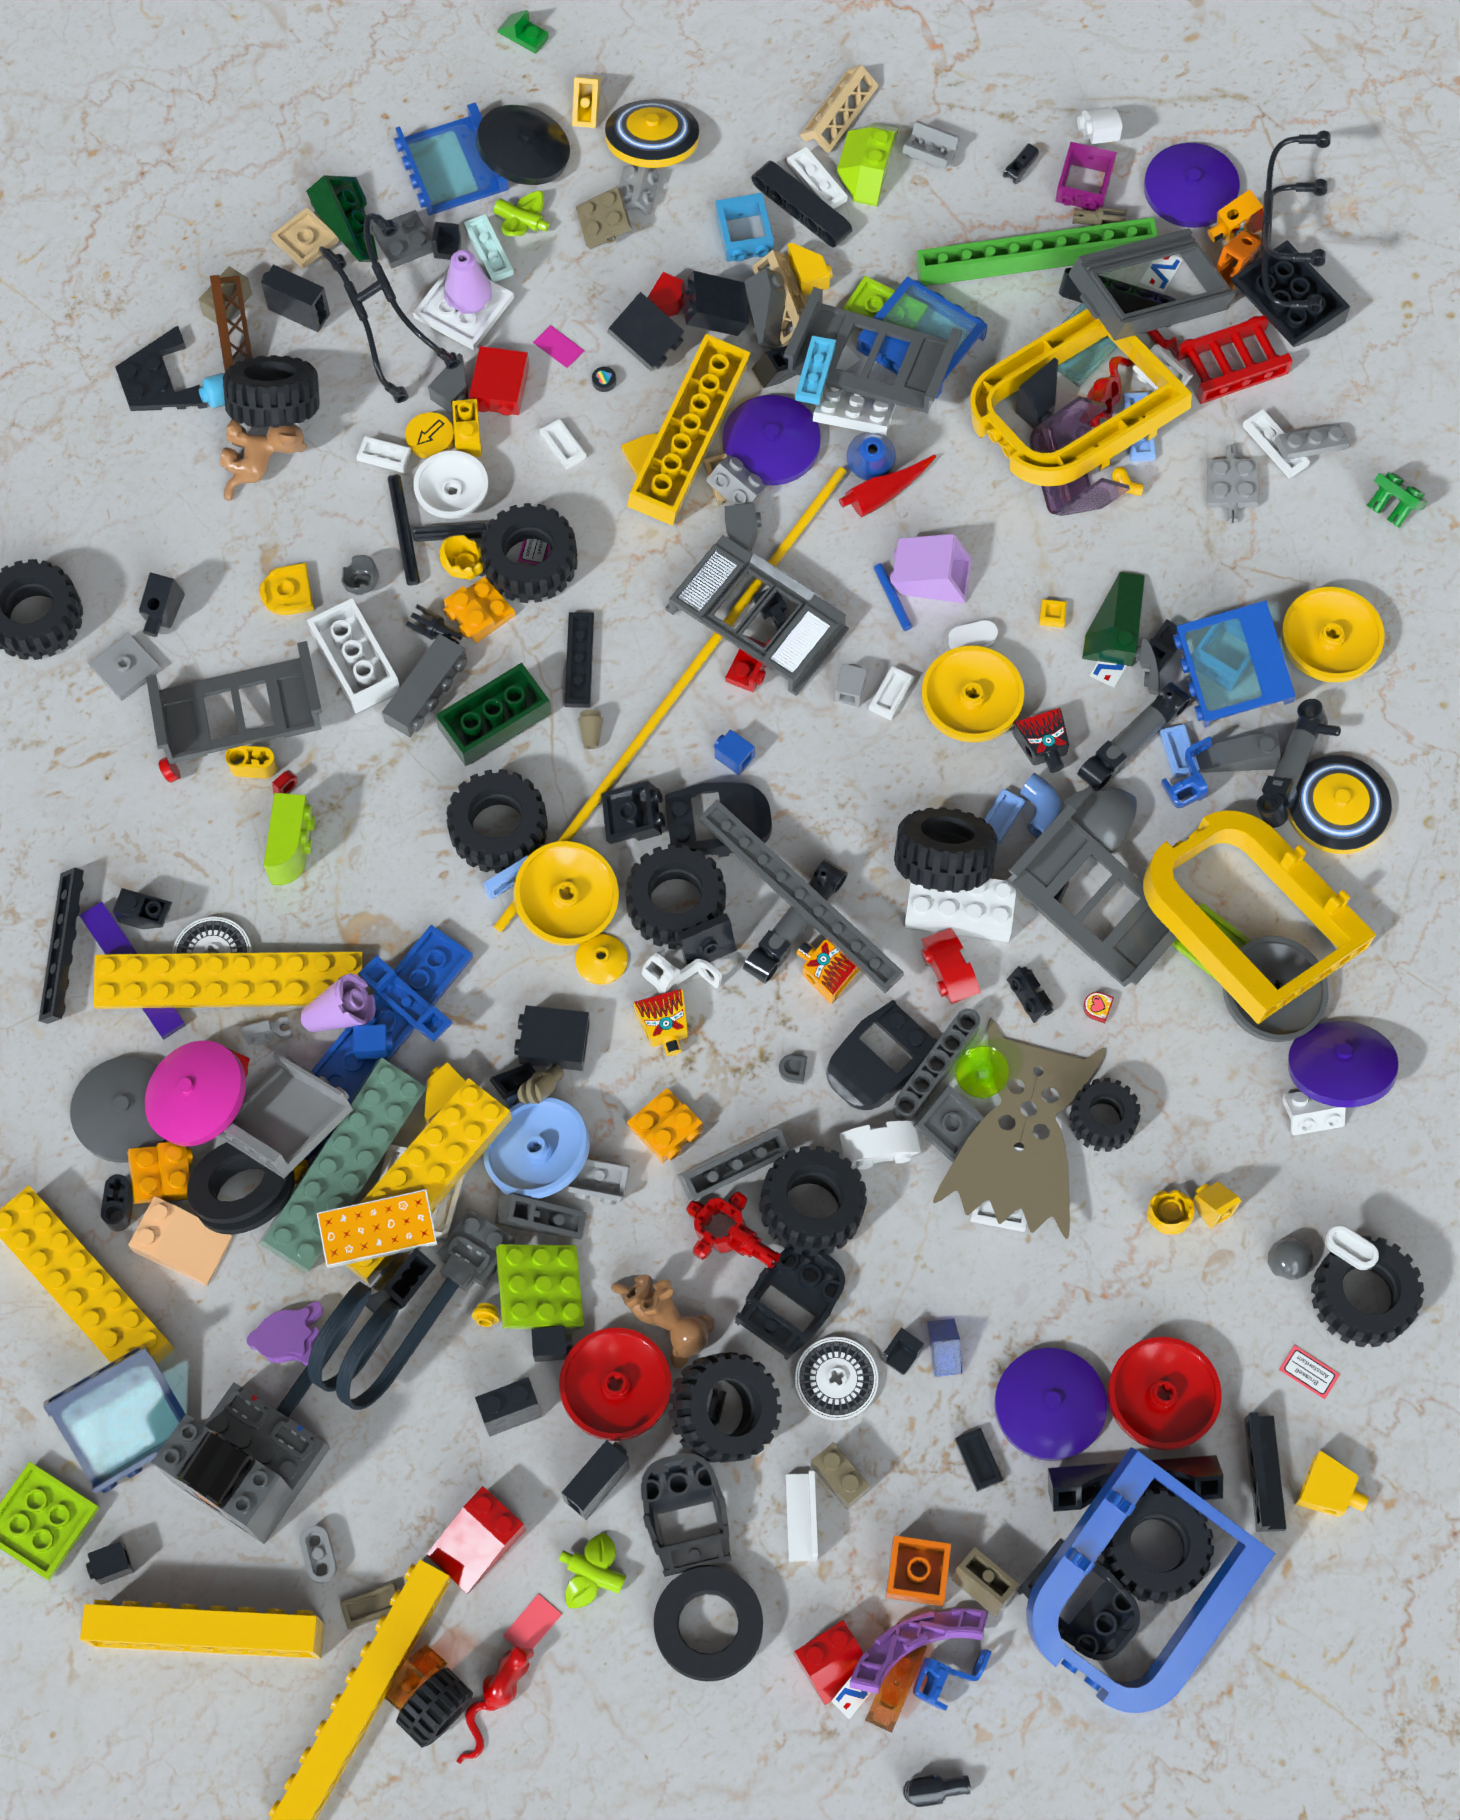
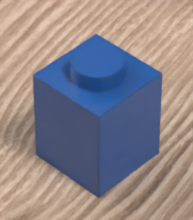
[714,729,755,775]
[353,1024,393,1060]

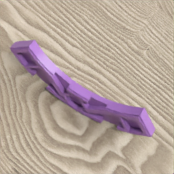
[850,1608,988,1694]

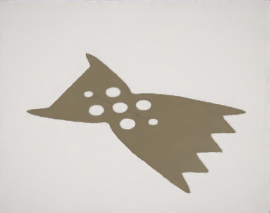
[933,1018,1106,1239]

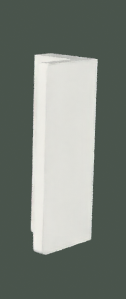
[786,1470,818,1562]

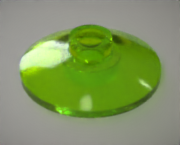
[955,1046,1009,1098]

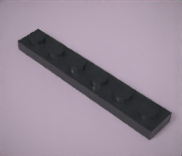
[38,867,84,1024]

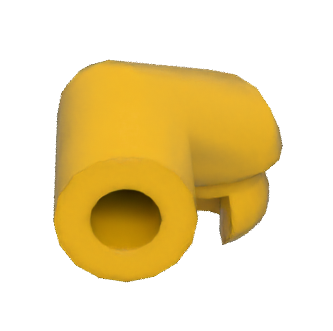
[1112,467,1144,496]

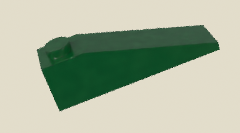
[1082,572,1145,667]

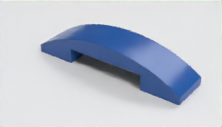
[358,955,453,1042]

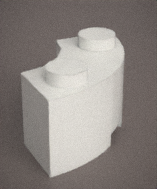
[1077,107,1123,144]
[839,1121,921,1170]

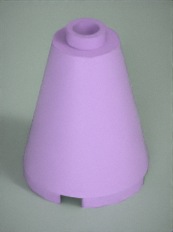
[444,250,492,314]
[301,973,376,1032]

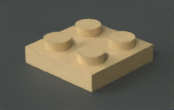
[271,207,339,269]

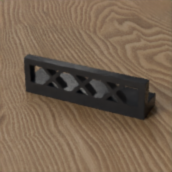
[1244,1412,1286,1532]

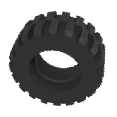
[223,355,320,428]
[480,503,578,603]
[0,559,83,660]
[446,769,548,873]
[894,807,998,893]
[625,844,726,949]
[759,1146,867,1256]
[1311,1236,1424,1347]
[669,1352,782,1463]
[1101,1488,1214,1604]

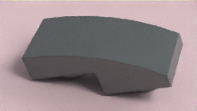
[1136,639,1160,695]

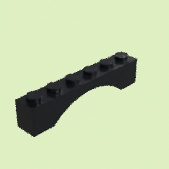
[1048,1455,1224,1512]

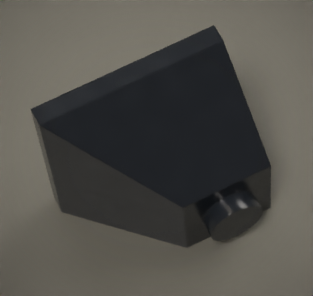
[1015,357,1058,431]

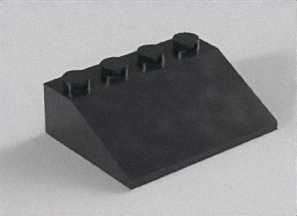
[1231,240,1350,347]

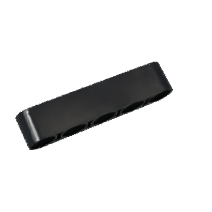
[751,160,853,248]
[1059,267,1177,327]

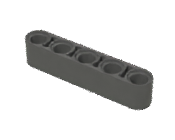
[894,1008,980,1121]

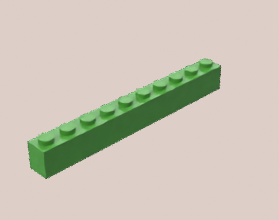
[915,217,1158,286]

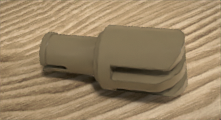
[1072,207,1127,225]
[518,1065,564,1104]

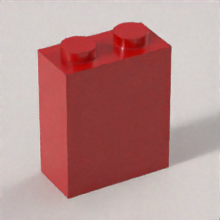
[469,346,529,416]

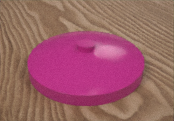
[145,1041,246,1146]

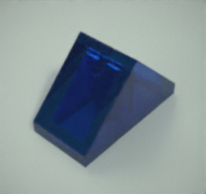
[927,1318,962,1377]

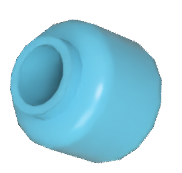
[199,373,225,408]

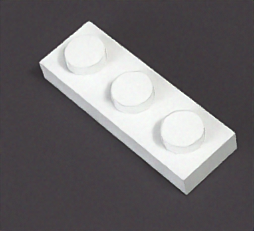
[787,147,847,209]
[1242,409,1310,479]

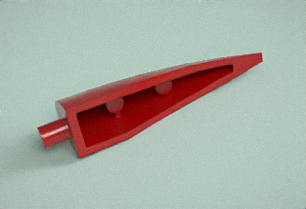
[839,454,936,517]

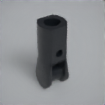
[1003,143,1039,184]

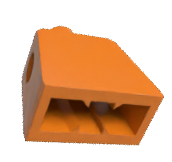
[1216,231,1262,291]

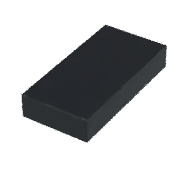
[955,1428,1003,1492]

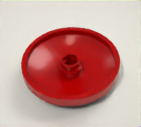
[559,1328,672,1441]
[1108,1337,1222,1451]

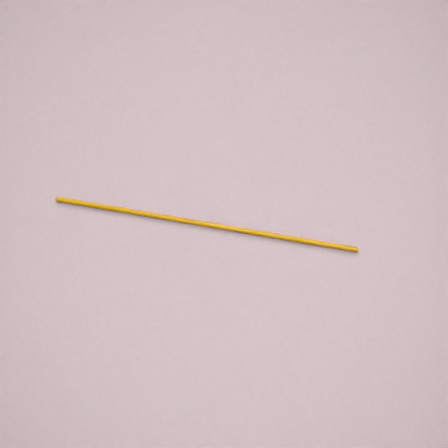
[493,467,847,933]

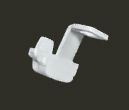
[642,948,722,995]

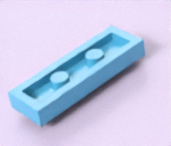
[795,336,836,405]

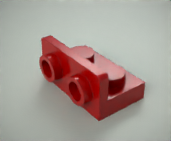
[725,636,771,693]

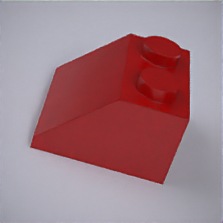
[794,1620,863,1705]

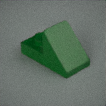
[498,10,549,54]

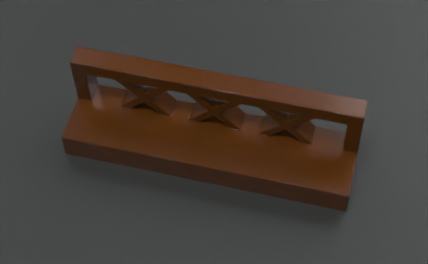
[210,275,252,371]

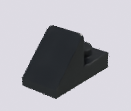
[490,1063,536,1108]

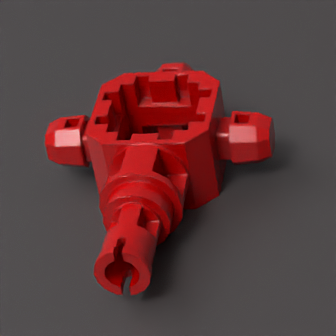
[686,1192,780,1269]

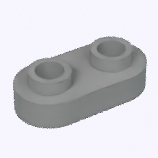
[300,1526,337,1584]

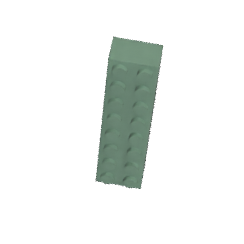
[258,1058,427,1273]

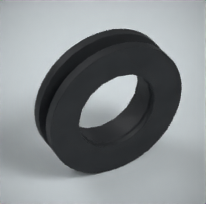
[187,1142,295,1234]
[653,1566,763,1682]

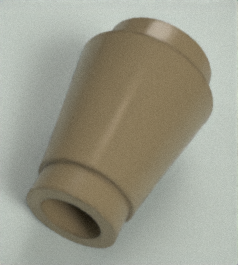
[578,710,603,749]

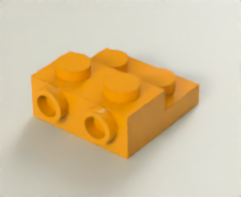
[443,576,516,644]
[627,1088,703,1164]
[127,1142,193,1204]

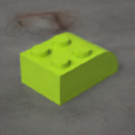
[263,793,316,886]

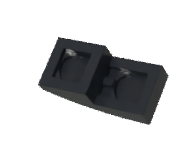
[1149,619,1188,673]

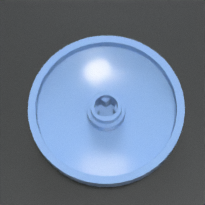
[483,1097,590,1199]

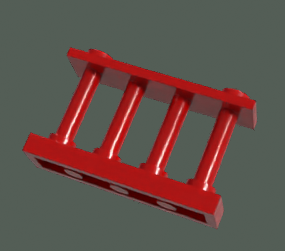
[1176,315,1293,404]

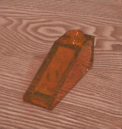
[865,1645,927,1733]

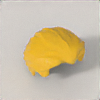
[439,535,483,580]
[1146,1189,1195,1235]

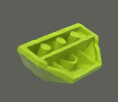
[837,123,899,207]

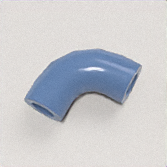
[1020,773,1062,839]

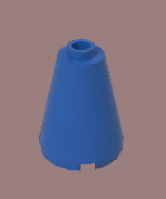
[846,432,896,481]

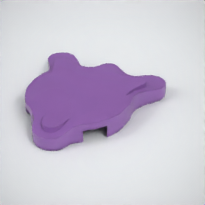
[247,1301,323,1366]

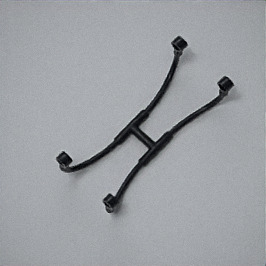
[1261,130,1331,314]
[319,213,460,403]

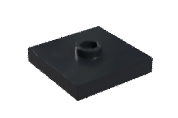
[678,913,737,966]

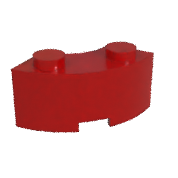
[921,928,981,1004]

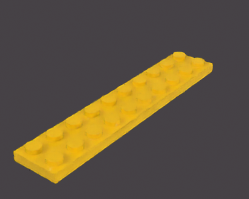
[93,952,363,1009]

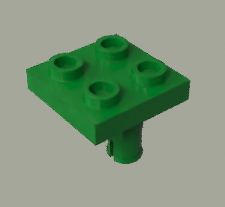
[1366,472,1428,528]

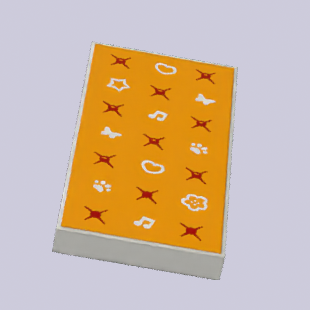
[317,1189,437,1269]

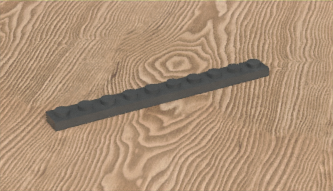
[699,800,904,993]

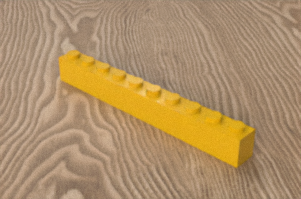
[268,1559,452,1820]

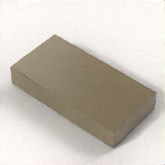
[340,1582,397,1630]

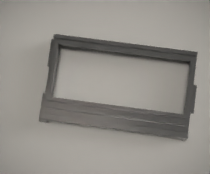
[1068,228,1236,341]

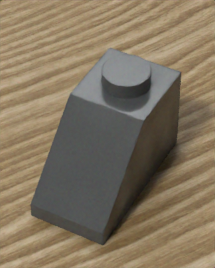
[428,353,468,415]

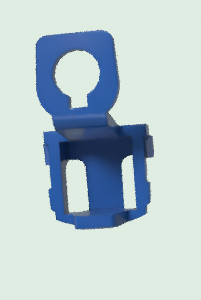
[1161,737,1212,808]
[913,1649,991,1711]

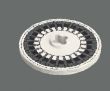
[172,917,252,954]
[795,1337,878,1421]

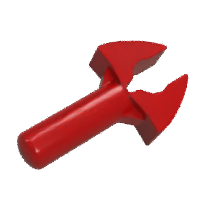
[1147,329,1178,358]

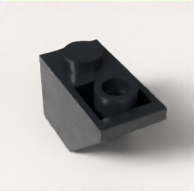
[112,888,172,930]

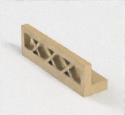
[799,65,879,153]
[752,250,806,346]

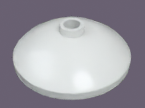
[414,451,489,518]

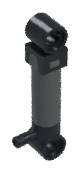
[1077,682,1192,791]
[1256,699,1341,828]
[743,858,848,984]

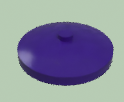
[1144,143,1240,228]
[722,395,821,486]
[1288,1021,1399,1108]
[994,1348,1107,1461]

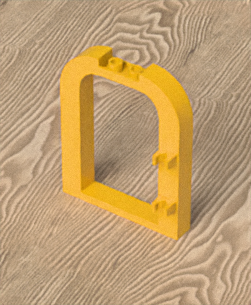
[970,309,1192,486]
[1143,811,1376,1024]

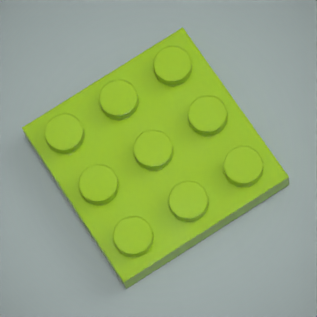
[496,1244,584,1329]
[0,1461,100,1581]

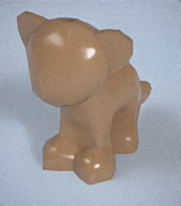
[220,419,307,501]
[611,1274,714,1368]

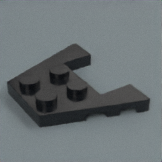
[115,326,207,411]

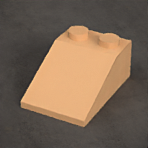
[128,1196,233,1286]

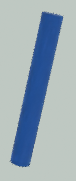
[874,563,913,631]

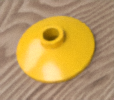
[575,934,628,985]

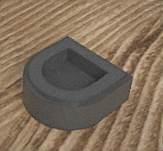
[779,1054,808,1084]

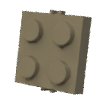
[576,186,632,250]

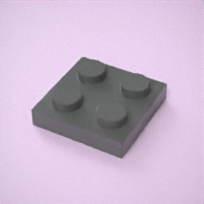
[372,210,433,269]
[913,1085,984,1162]

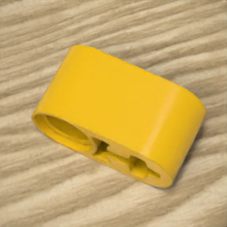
[225,746,278,779]

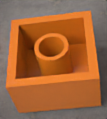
[885,1535,951,1606]

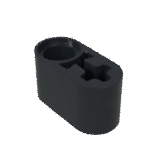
[101,1174,133,1232]

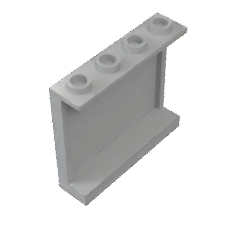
[218,1052,353,1178]

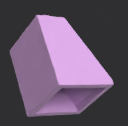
[890,534,972,603]

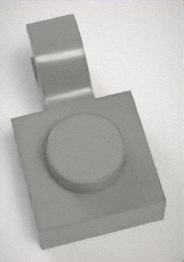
[242,1017,293,1046]

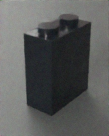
[261,264,330,332]
[681,271,749,336]
[607,292,685,371]
[514,1005,590,1071]
[365,1248,437,1313]
[475,1377,542,1437]
[561,1440,630,1520]

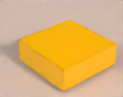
[1039,599,1067,628]

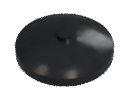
[476,105,570,185]

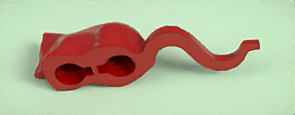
[1079,356,1134,428]
[456,1646,534,1764]

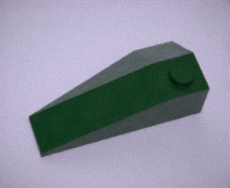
[306,175,378,262]

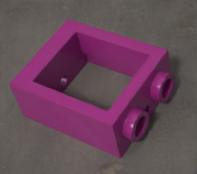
[1055,142,1117,211]

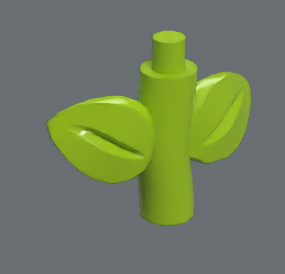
[493,190,550,236]
[558,1533,627,1609]

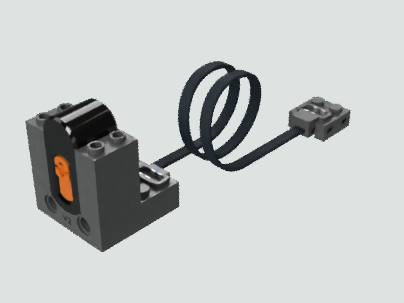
[151,1209,515,1544]

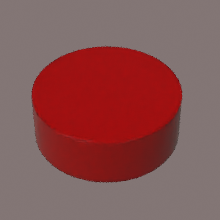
[158,756,181,783]

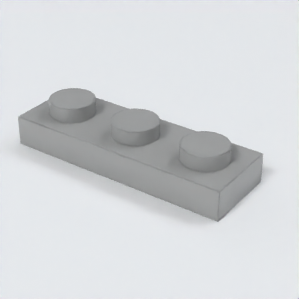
[1274,424,1350,460]

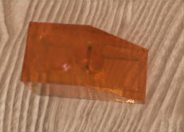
[384,1644,447,1711]

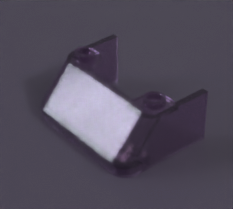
[1030,396,1130,516]

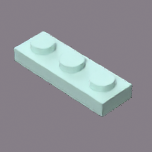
[463,214,514,282]

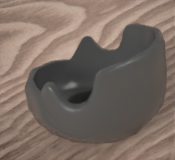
[341,555,379,595]
[1268,1238,1314,1280]

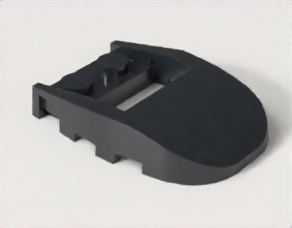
[665,782,772,857]
[826,999,938,1110]
[735,1246,845,1360]
[641,1453,732,1577]
[1017,1538,1140,1661]

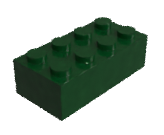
[435,663,552,766]

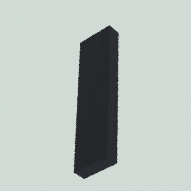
[564,612,594,708]

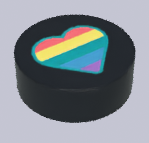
[592,367,616,392]

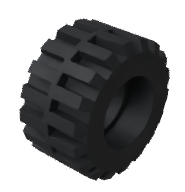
[1069,1078,1141,1152]
[396,1667,473,1748]

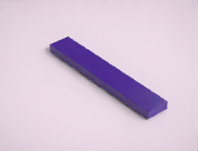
[79,901,186,1040]

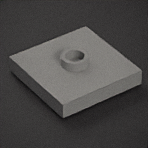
[88,633,161,701]

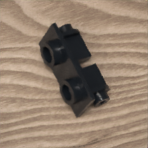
[1007,966,1054,1023]

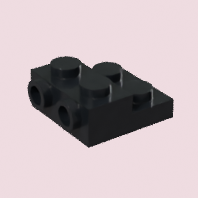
[601,781,666,844]

